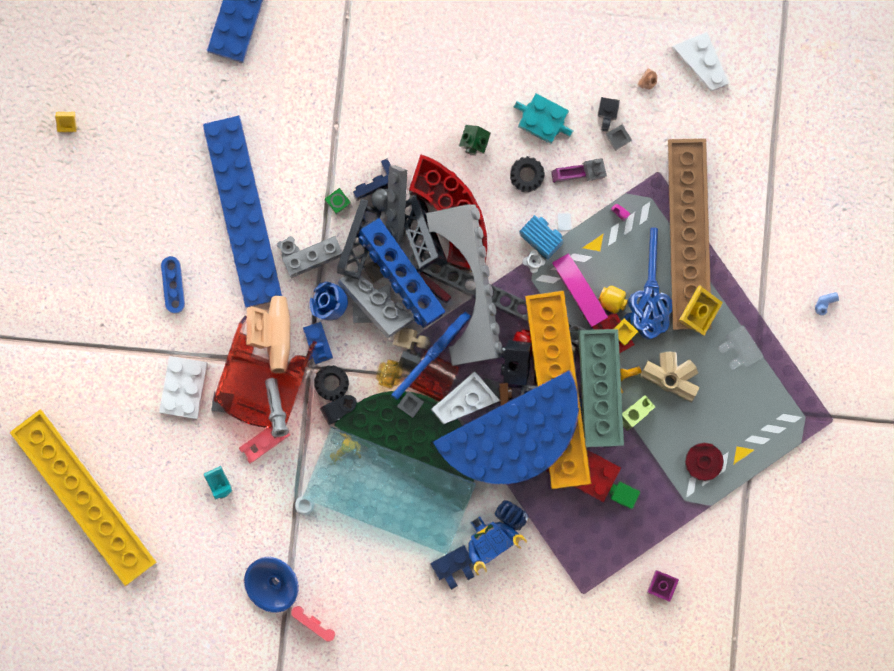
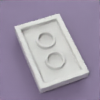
[159,356,208,419]

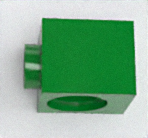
[609,481,641,509]

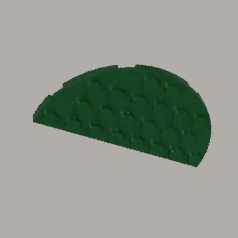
[334,391,474,510]

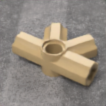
[640,352,700,403]

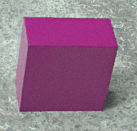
[647,570,679,602]

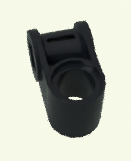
[320,395,358,425]

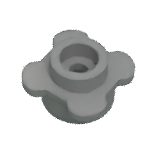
[277,236,299,258]

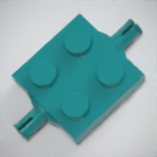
[513,93,574,144]

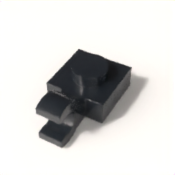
[597,97,620,132]

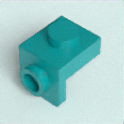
[204,466,232,500]

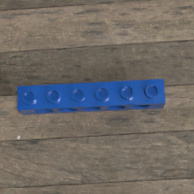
[357,218,446,329]

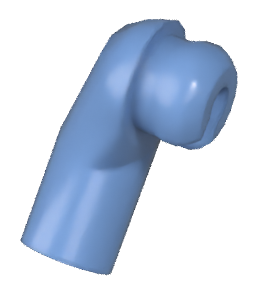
[815,292,839,316]

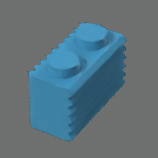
[519,215,563,260]

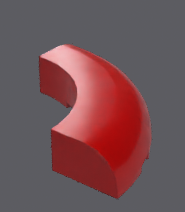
[409,154,487,272]

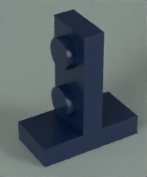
[353,158,391,201]

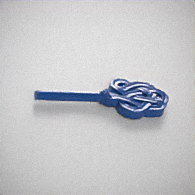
[628,228,672,340]
[391,311,471,400]

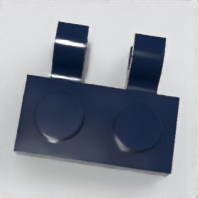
[430,545,475,590]

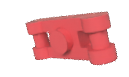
[239,424,290,464]
[291,606,335,641]

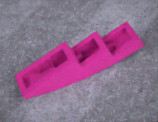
[552,253,608,327]

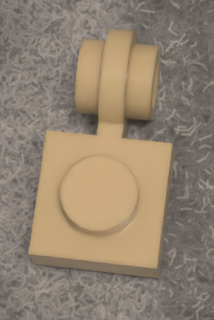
[393,328,431,350]

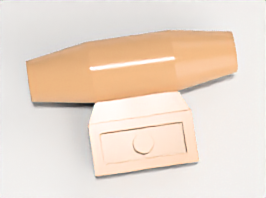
[247,296,290,373]

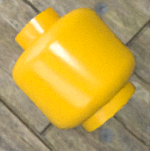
[598,285,628,313]

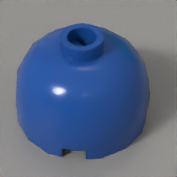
[310,282,348,321]

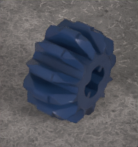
[494,500,529,530]

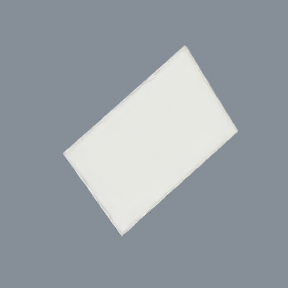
[558,213,571,230]

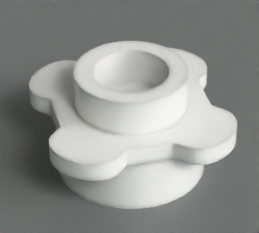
[522,250,545,273]

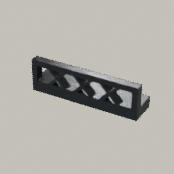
[404,195,448,270]
[337,199,382,280]

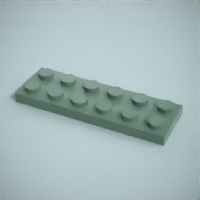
[578,329,624,447]

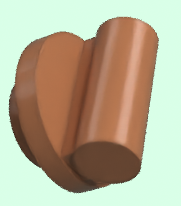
[637,68,658,89]

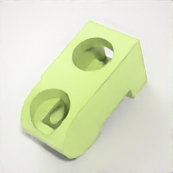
[622,395,655,431]

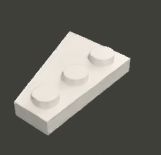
[672,32,729,92]
[431,372,500,424]

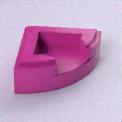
[611,204,630,221]

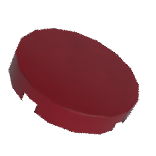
[685,442,724,481]

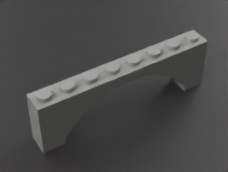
[426,204,503,366]

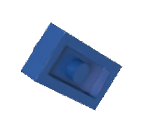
[303,322,333,364]

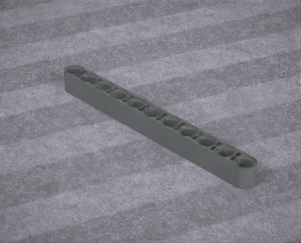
[410,253,586,348]

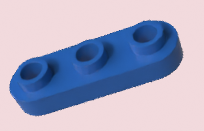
[161,256,185,314]

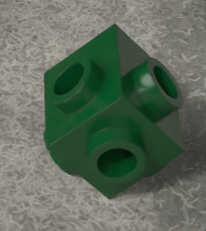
[459,125,491,156]

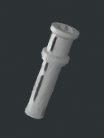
[265,378,289,437]

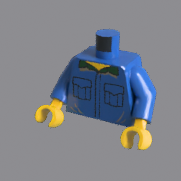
[468,516,527,576]

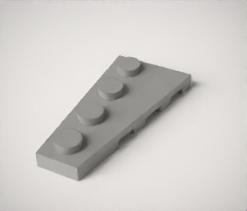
[338,270,415,339]

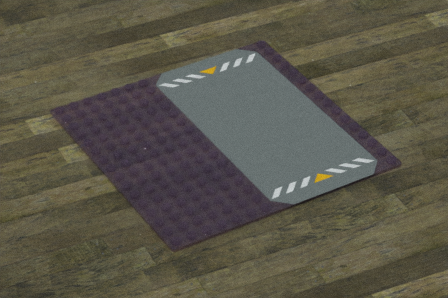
[413,172,833,594]

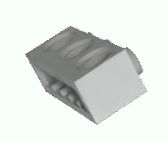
[282,236,342,278]

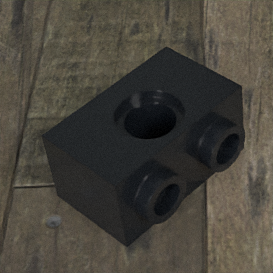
[500,340,531,386]

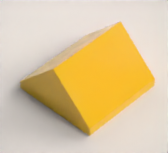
[678,286,723,336]

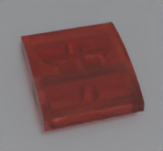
[409,351,460,402]

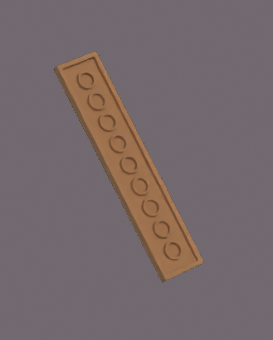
[667,138,712,330]

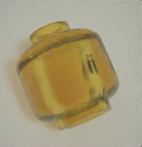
[375,359,403,389]

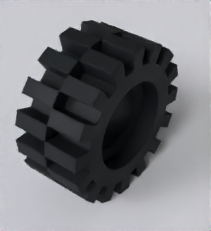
[510,156,545,193]
[314,365,349,401]

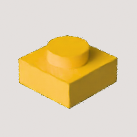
[55,112,77,132]
[614,318,638,346]

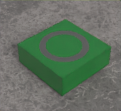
[325,188,351,215]

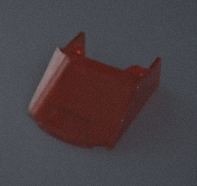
[213,315,317,428]

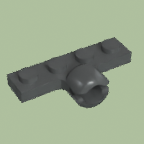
[371,165,407,244]

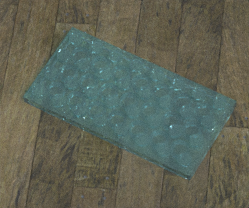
[303,426,476,554]

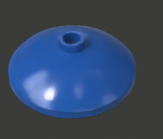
[244,557,299,613]

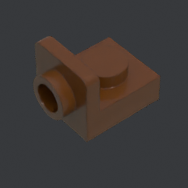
[499,383,512,406]

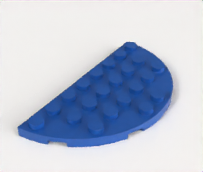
[433,370,579,484]

